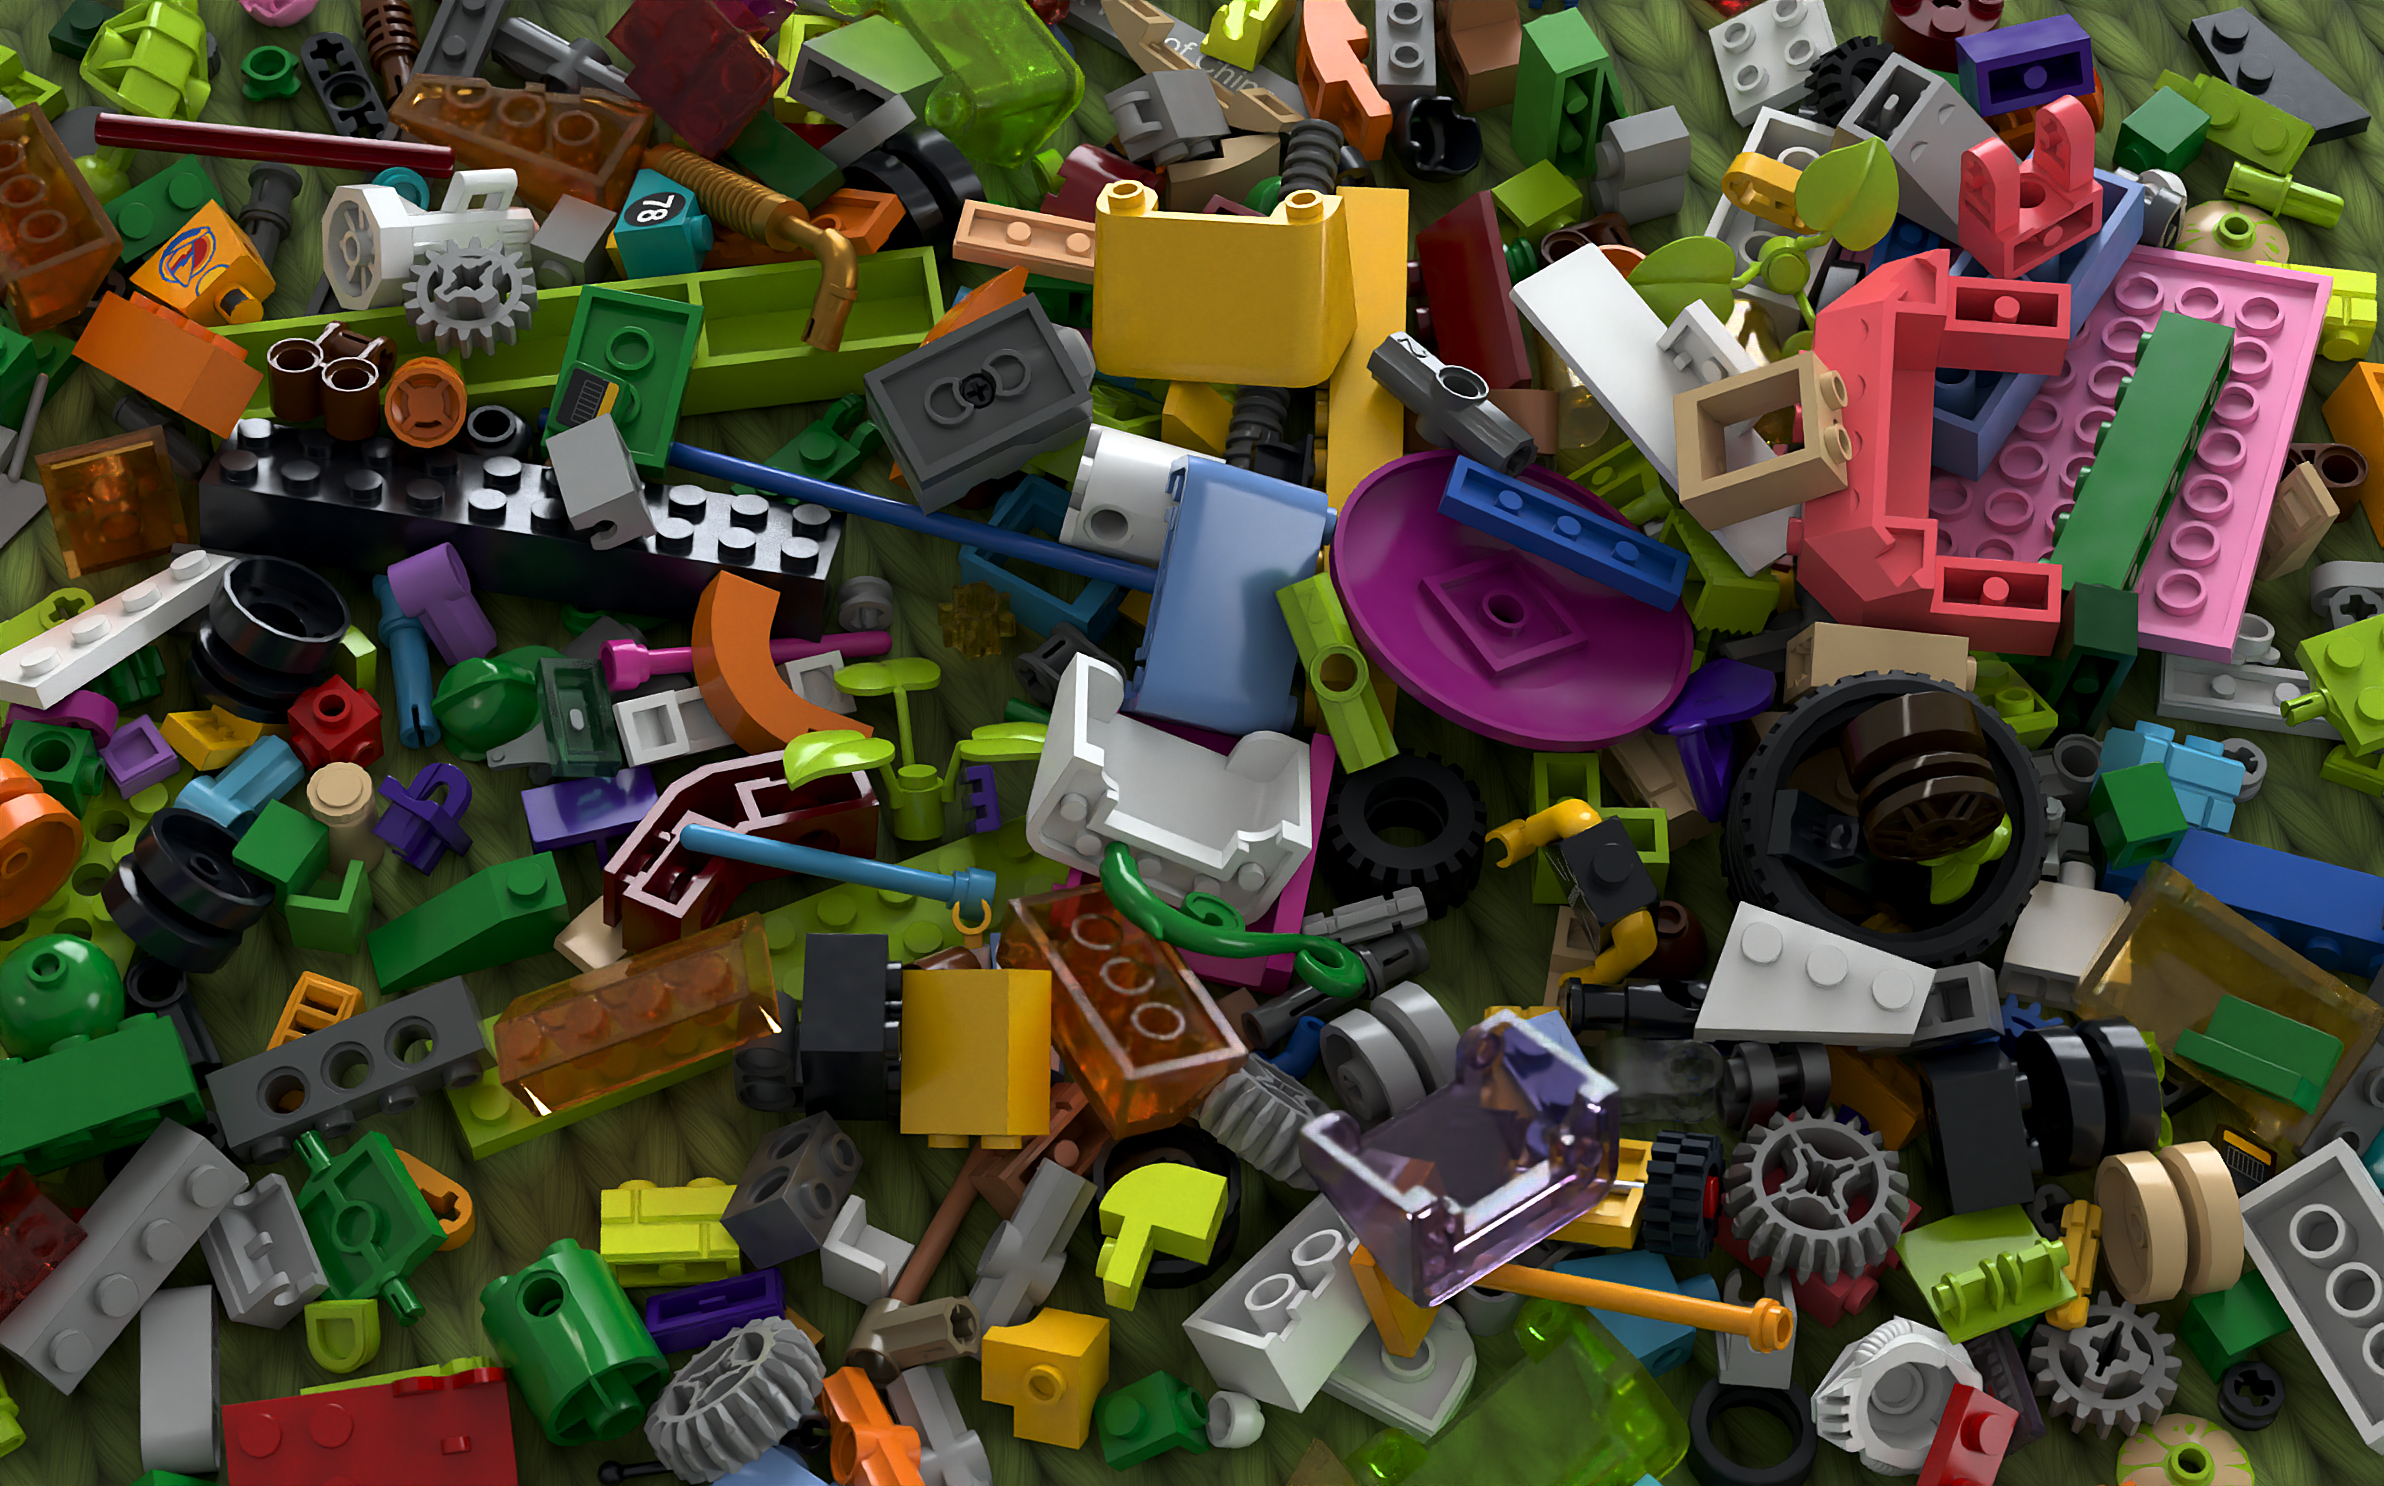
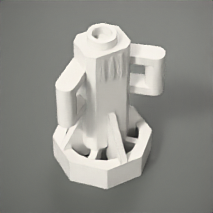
[322,168,540,311]

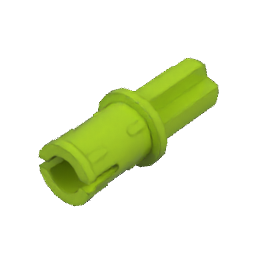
[2222,161,2344,229]

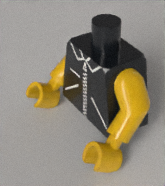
[1485,799,1660,989]

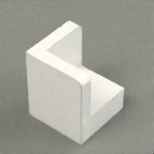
[820,1194,915,1305]

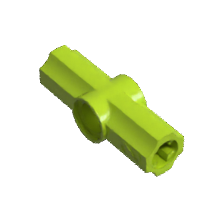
[1274,571,1399,774]

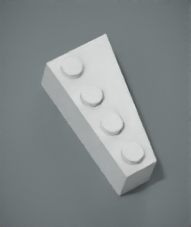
[1182,1150,1409,1413]

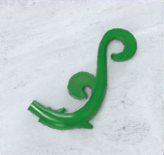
[1099,841,1366,999]

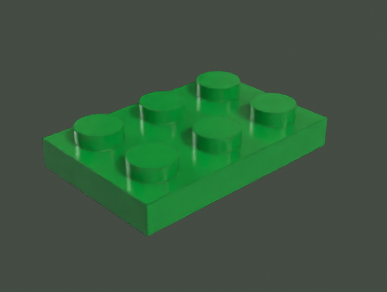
[540,284,705,479]

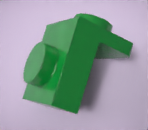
[1093,1370,1210,1472]

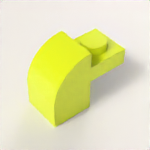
[1096,1163,1228,1312]

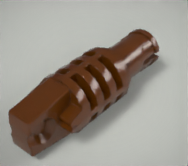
[361,0,421,114]

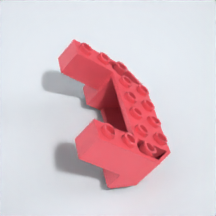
[1786,249,2071,657]

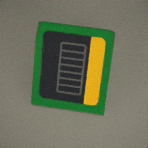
[547,360,632,434]

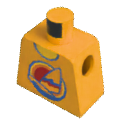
[129,199,276,328]

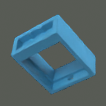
[958,474,1131,646]

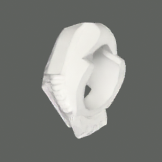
[1811,1315,1983,1476]

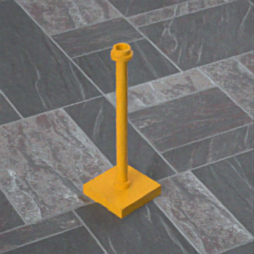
[1349,1160,1793,1359]

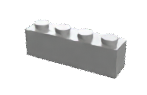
[0,1117,248,1396]

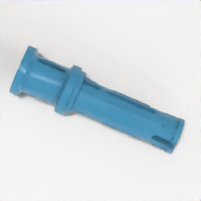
[372,574,441,749]

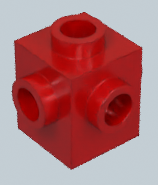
[287,674,384,772]

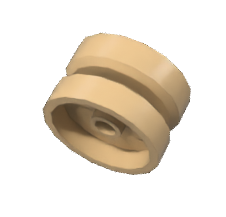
[2094,1141,2244,1304]

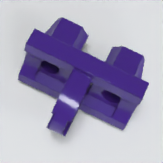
[372,763,473,877]

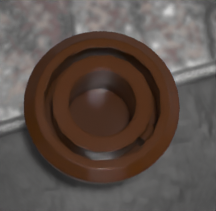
[1629,900,1707,981]

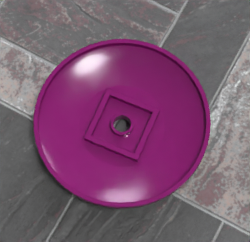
[1329,449,1694,752]

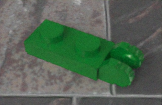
[730,393,885,506]

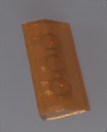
[0,101,124,337]
[995,881,1250,1140]
[493,911,782,1118]

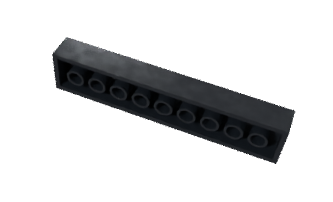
[199,418,847,643]

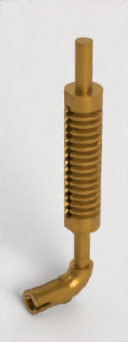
[615,139,859,353]

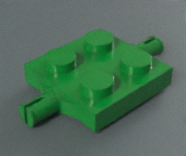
[293,1130,449,1327]

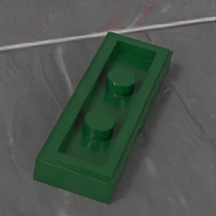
[712,105,848,213]

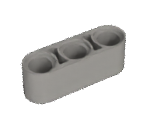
[140,1284,221,1475]

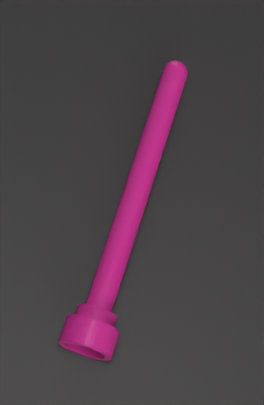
[598,630,892,692]

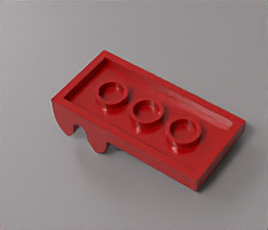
[221,1367,519,1486]

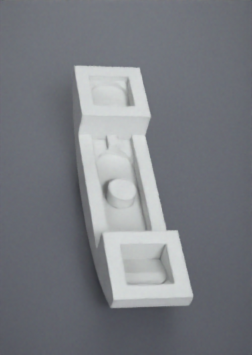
[612,650,857,768]

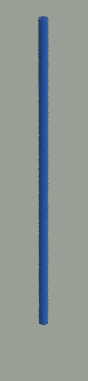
[537,407,1351,630]

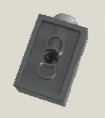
[863,292,1096,516]

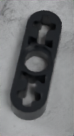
[301,32,390,140]

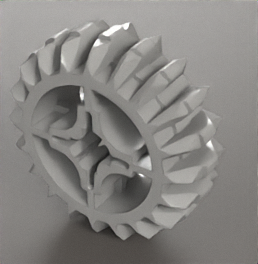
[1178,1042,1353,1191]
[1723,1105,1910,1287]
[644,1316,826,1485]

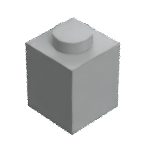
[530,194,618,289]

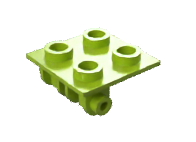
[1893,1204,2078,1346]

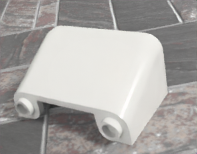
[1026,652,1312,926]

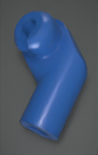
[1253,1016,1326,1081]

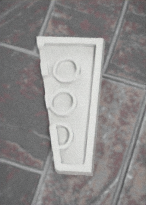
[0,550,236,710]

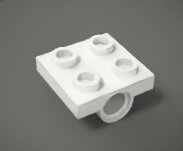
[1709,0,1837,128]

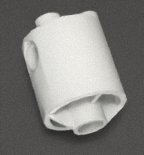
[1058,423,1226,569]

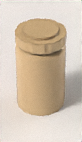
[307,762,385,876]

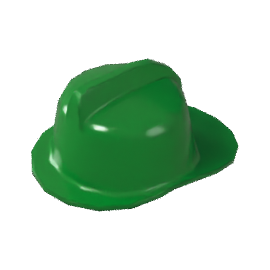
[430,645,577,762]

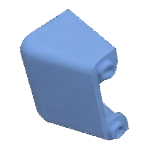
[1120,454,1337,739]

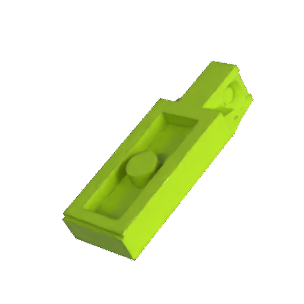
[2152,69,2315,178]

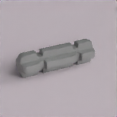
[1300,886,1428,946]

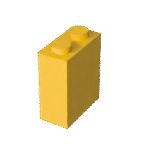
[900,969,1052,1149]

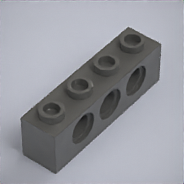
[205,975,499,1165]

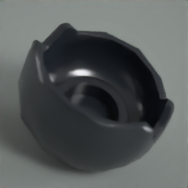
[1391,95,1483,183]

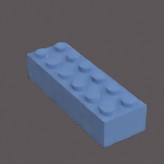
[1931,149,2145,482]

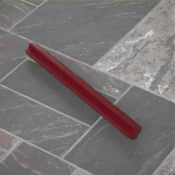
[94,113,456,179]

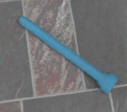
[680,824,996,923]

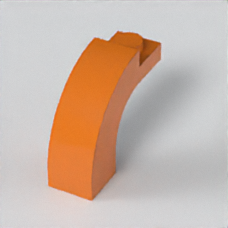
[691,570,874,756]

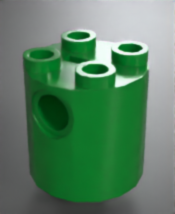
[479,1238,670,1446]

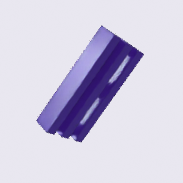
[958,764,1002,836]
[646,1267,786,1355]

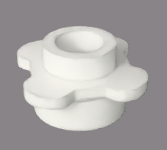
[2230,613,2280,665]

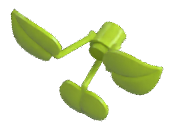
[1626,136,1899,360]
[783,657,1048,841]

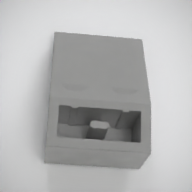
[1829,52,2022,247]

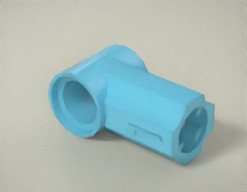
[173,734,306,839]

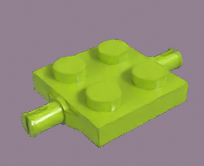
[2280,613,2384,758]

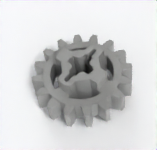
[402,237,539,359]
[2026,1291,2182,1440]

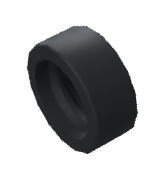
[1683,1376,1820,1486]

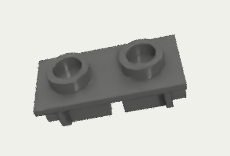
[2290,1040,2384,1161]

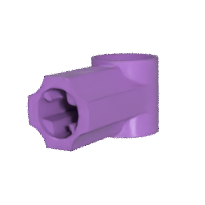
[387,542,497,666]

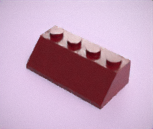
[1407,190,1532,389]

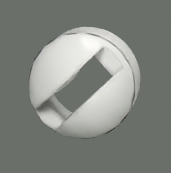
[1205,1391,1265,1448]

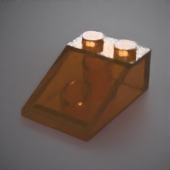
[35,425,191,579]

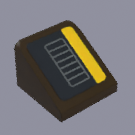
[2209,1123,2278,1199]

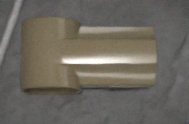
[842,1296,983,1391]

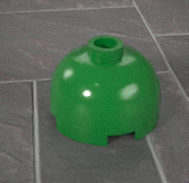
[0,933,129,1063]

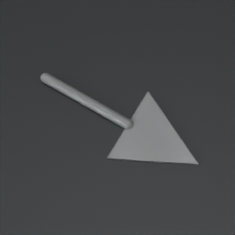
[0,373,59,550]

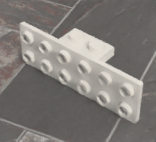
[1509,243,1801,577]

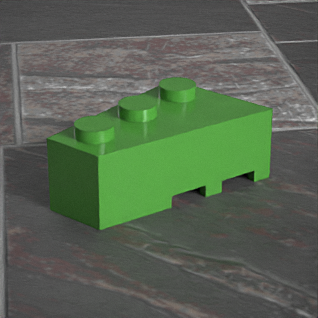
[1510,7,1631,181]

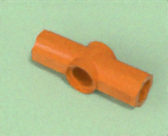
[813,1367,926,1486]

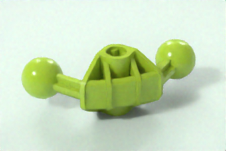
[54,0,211,229]

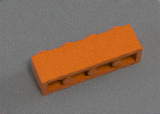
[71,290,264,440]

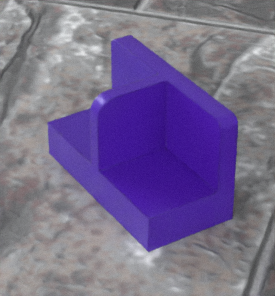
[521,765,658,872]

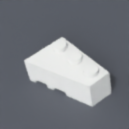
[1693,901,1937,1047]

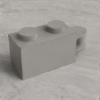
[1104,68,1231,167]

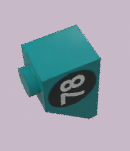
[613,169,714,280]

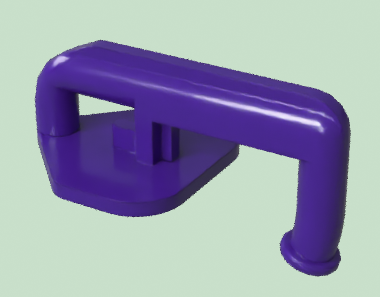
[1650,658,1777,823]

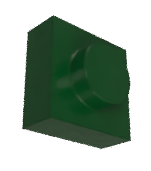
[48,0,122,61]

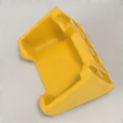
[1092,180,1358,388]

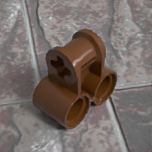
[267,320,398,441]

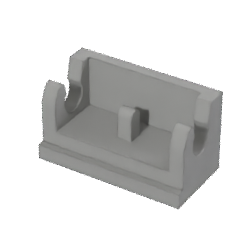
[545,412,657,550]
[198,1172,330,1330]
[1712,1265,1797,1389]

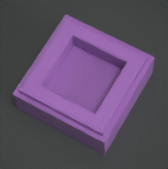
[96,714,181,800]

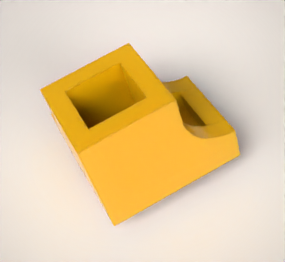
[981,1307,1110,1450]

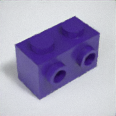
[1955,13,2095,118]

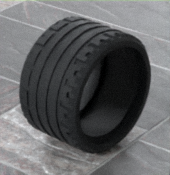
[1719,670,2050,969]

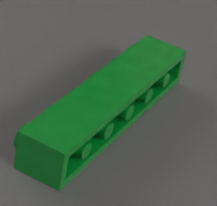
[2038,310,2235,608]

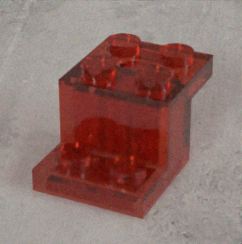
[605,0,790,162]

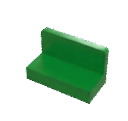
[2173,994,2344,1116]

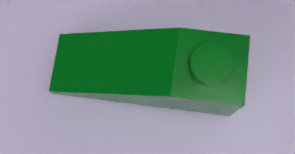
[365,851,570,996]

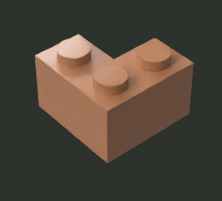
[1433,0,1522,114]

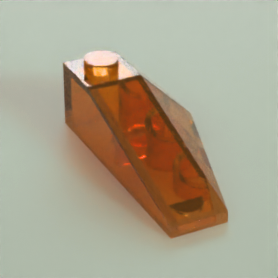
[387,73,655,217]

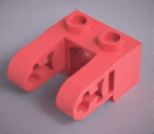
[1958,95,2103,280]

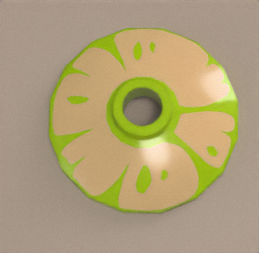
[2175,200,2290,264]
[2115,1413,2255,1486]

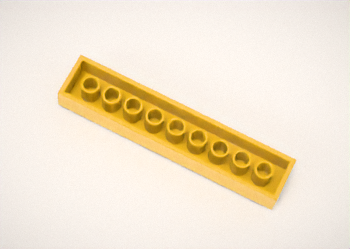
[1303,186,1409,754]

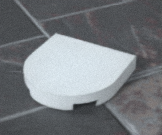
[1320,1302,1477,1449]

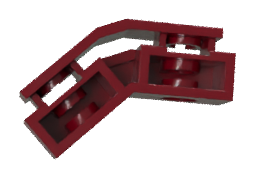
[603,750,879,972]

